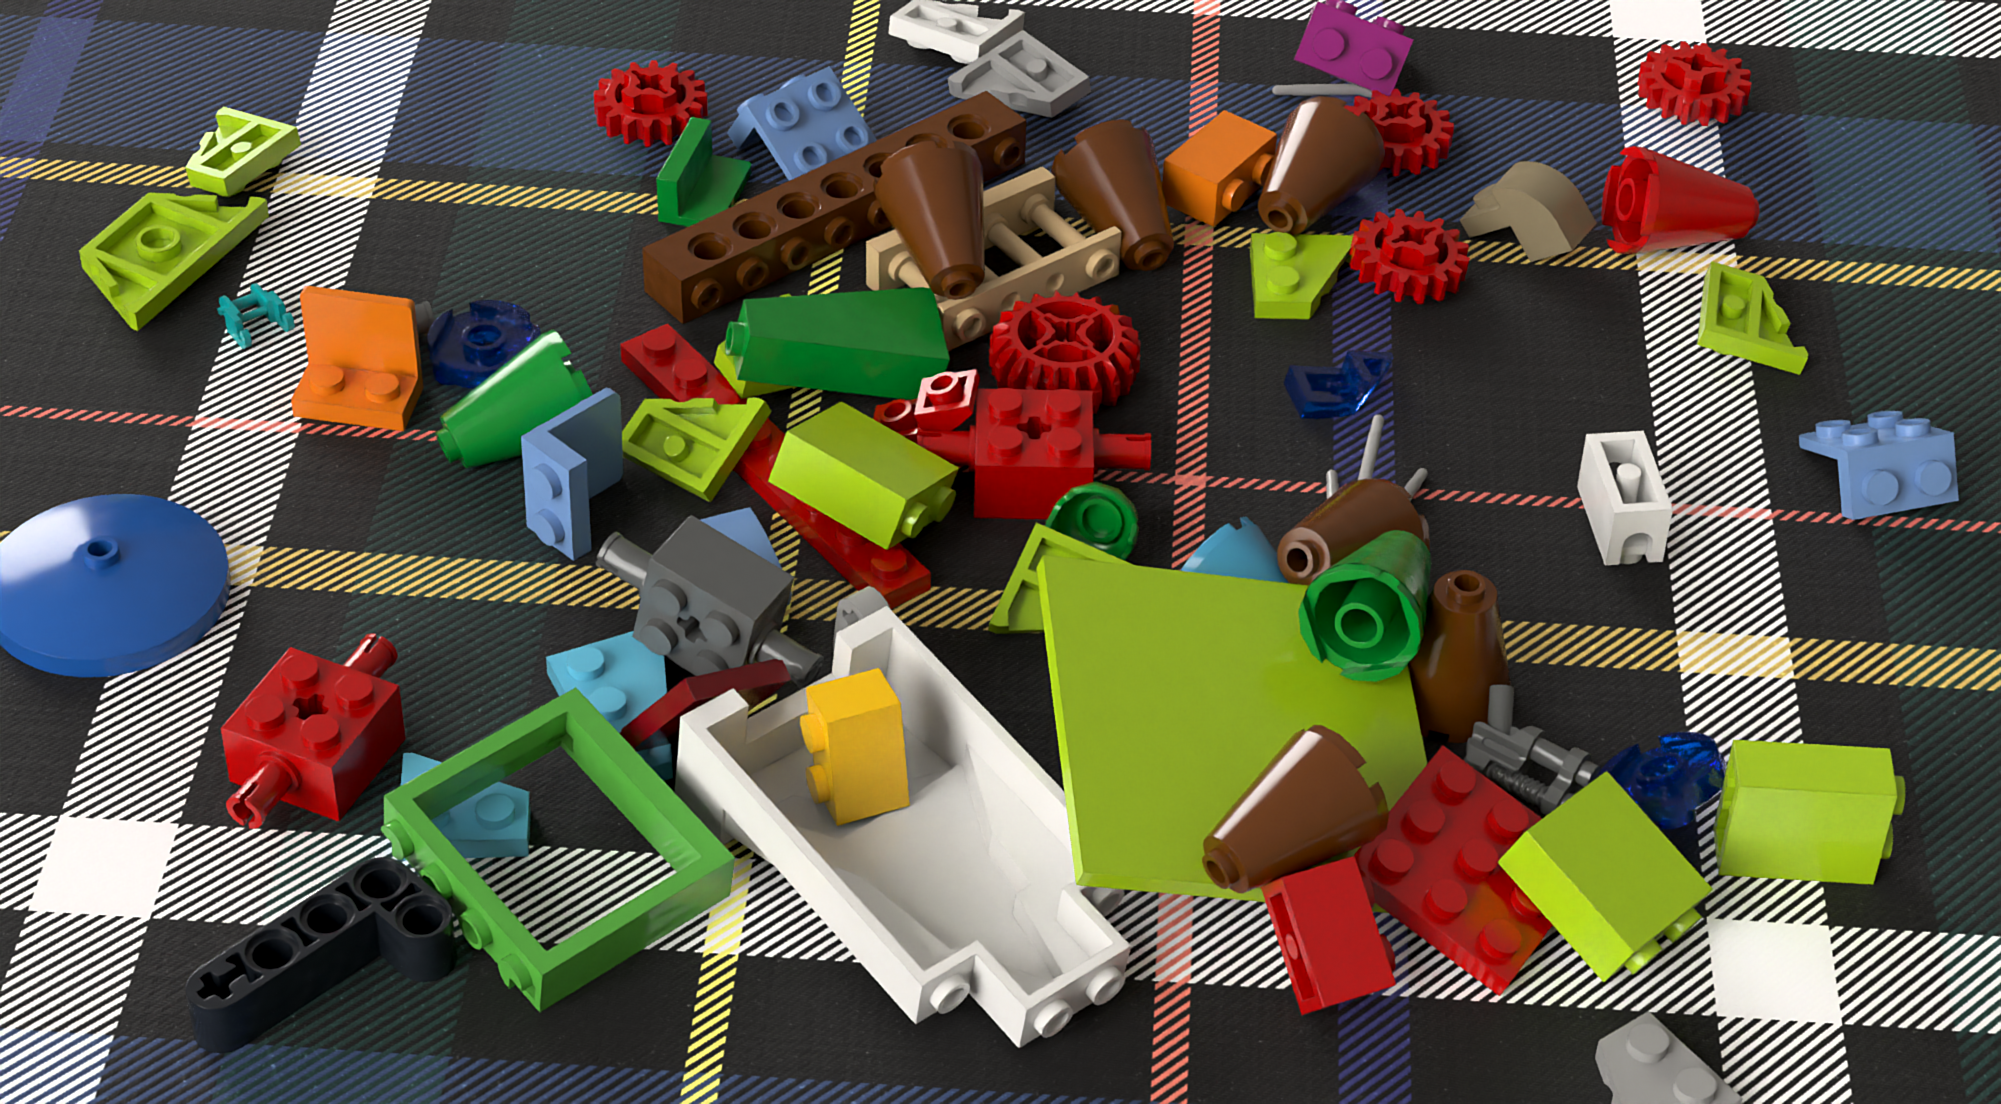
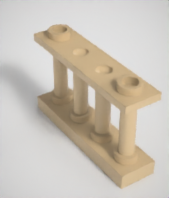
[866,166,1122,351]

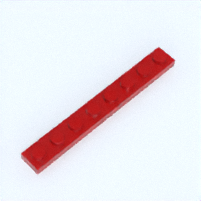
[620,323,931,609]

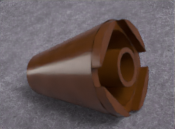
[1258,96,1385,235]
[1051,119,1174,271]
[873,140,985,300]
[1277,478,1430,585]
[1408,570,1511,743]
[1202,725,1389,893]

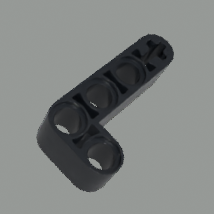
[185,857,457,1054]

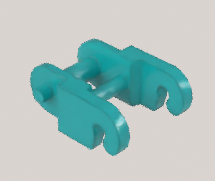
[217,283,295,349]

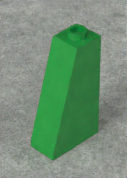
[725,287,950,400]

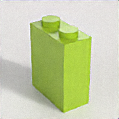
[768,401,959,550]
[1713,739,1905,885]
[1498,771,1713,982]

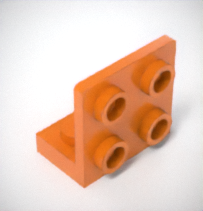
[291,286,424,431]

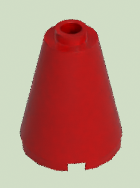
[1601,146,1759,255]

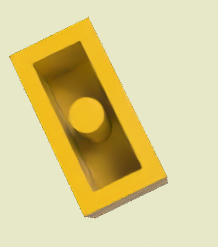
[800,668,910,826]

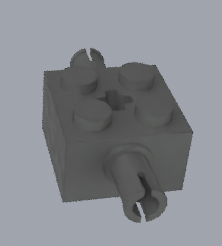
[596,515,824,690]

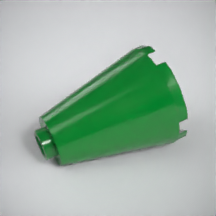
[435,329,593,469]
[1298,530,1431,682]

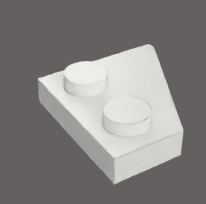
[889,0,1025,64]

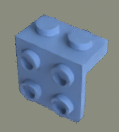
[727,66,877,181]
[521,388,623,561]
[1799,411,1959,520]

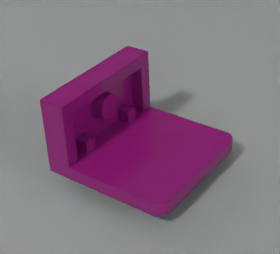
[1294,0,1414,96]

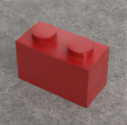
[1261,856,1396,1015]

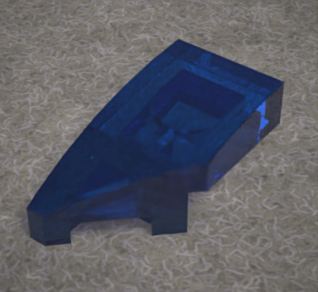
[1283,350,1394,419]

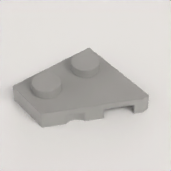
[948,30,1091,118]
[1595,1011,1743,1104]

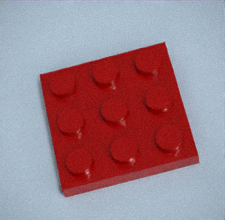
[1354,745,1553,996]

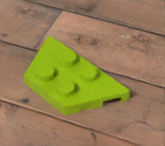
[79,193,269,331]

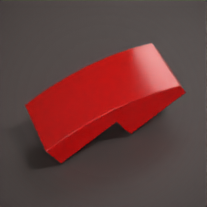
[873,369,980,444]

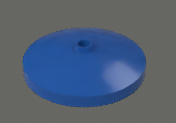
[0,494,231,677]

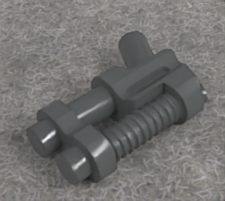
[1464,685,1600,816]

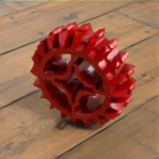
[989,290,1141,414]

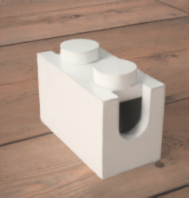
[1577,431,1673,565]

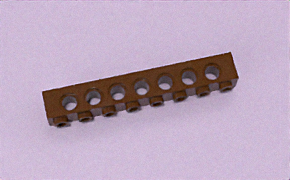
[642,91,1027,324]

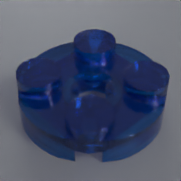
[427,300,541,389]
[1598,732,1727,829]

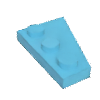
[546,631,673,781]

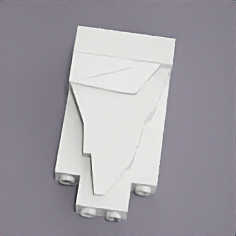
[675,606,1131,1048]

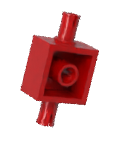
[917,388,1151,519]
[221,633,406,829]

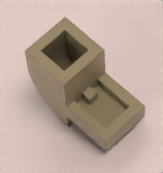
[1460,161,1597,262]

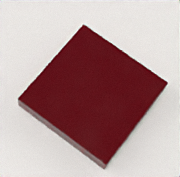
[619,659,791,752]

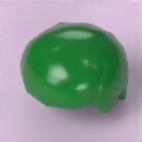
[1045,482,1140,561]

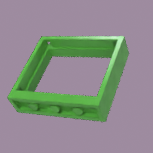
[380,687,735,1012]

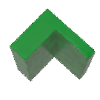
[656,117,752,227]

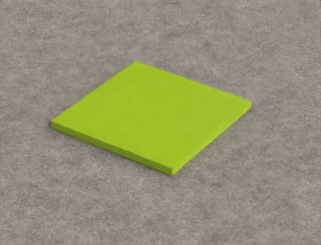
[1036,555,1427,913]

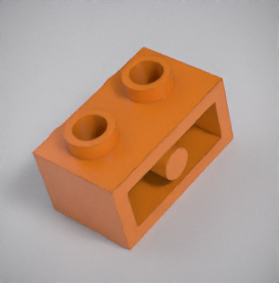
[1162,110,1277,227]

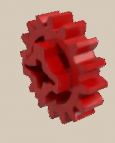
[1637,41,1752,126]
[594,60,708,147]
[1344,89,1454,176]
[1349,209,1470,304]

